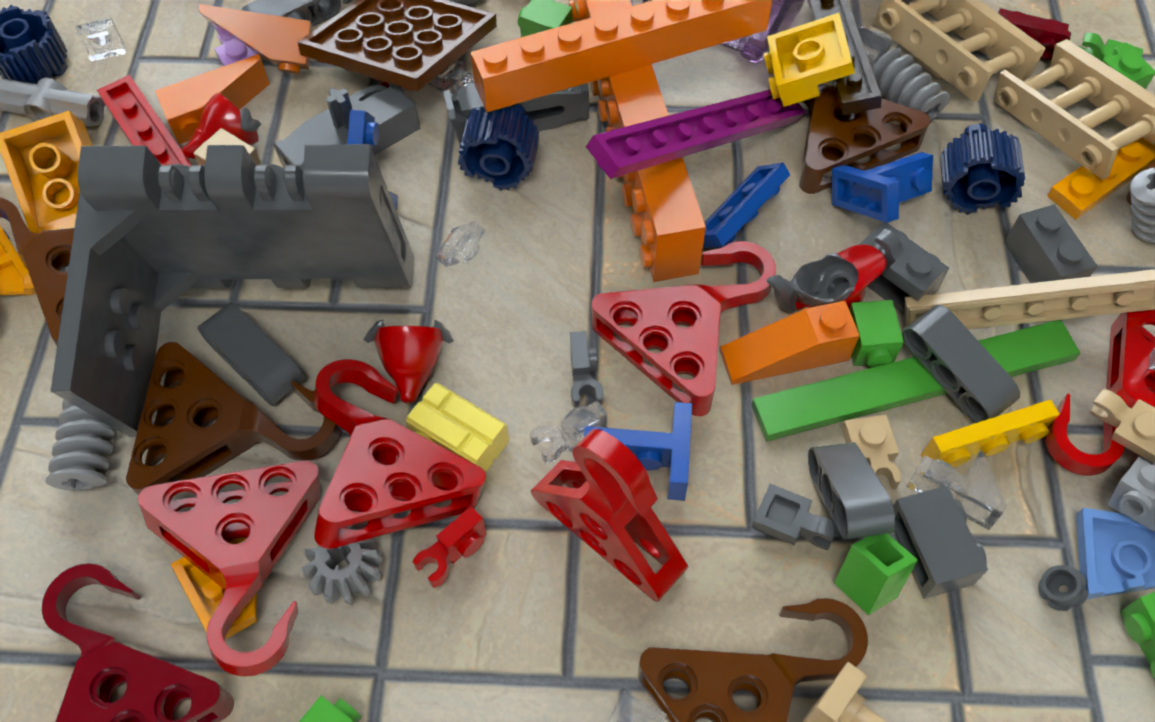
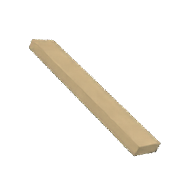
[904,269,1155,329]

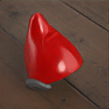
[182,93,262,159]
[363,320,454,403]

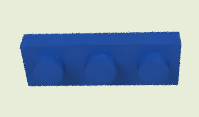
[703,162,790,248]

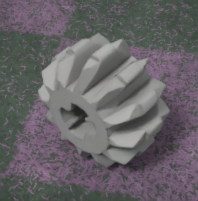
[302,525,383,605]

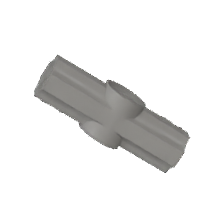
[0,78,105,127]

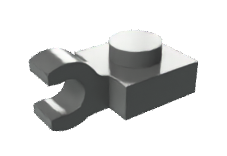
[874,229,946,301]
[570,331,603,409]
[752,483,837,550]

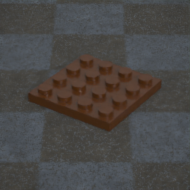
[298,0,497,92]

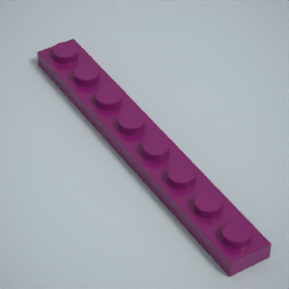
[585,89,806,179]

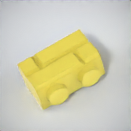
[406,383,509,473]

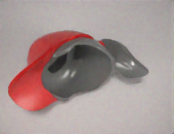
[766,244,887,312]

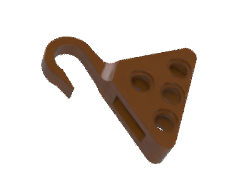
[769,73,930,194]
[0,197,74,346]
[126,342,341,496]
[638,598,868,722]

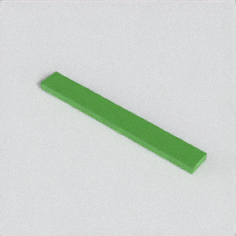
[751,320,1081,442]

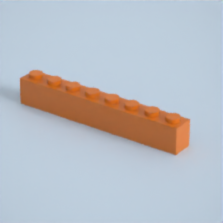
[470,0,773,112]

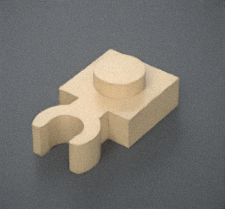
[842,414,901,489]

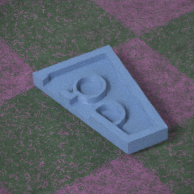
[1076,508,1155,600]

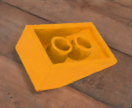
[0,110,93,233]

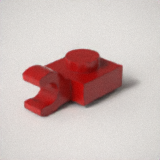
[412,506,487,588]

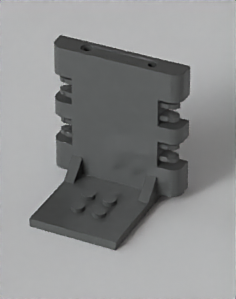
[51,144,414,437]

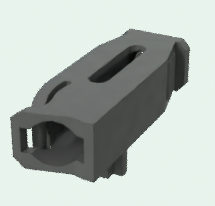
[443,82,589,146]
[273,83,420,167]

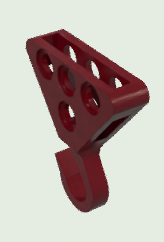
[42,563,234,722]

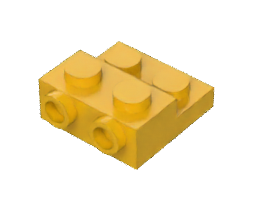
[764,13,855,107]

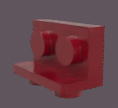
[998,8,1071,61]

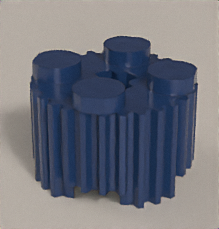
[0,5,68,84]
[458,104,539,191]
[940,123,1025,215]

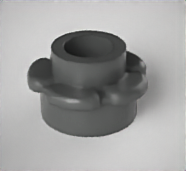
[1038,565,1088,611]

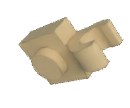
[1090,389,1155,463]

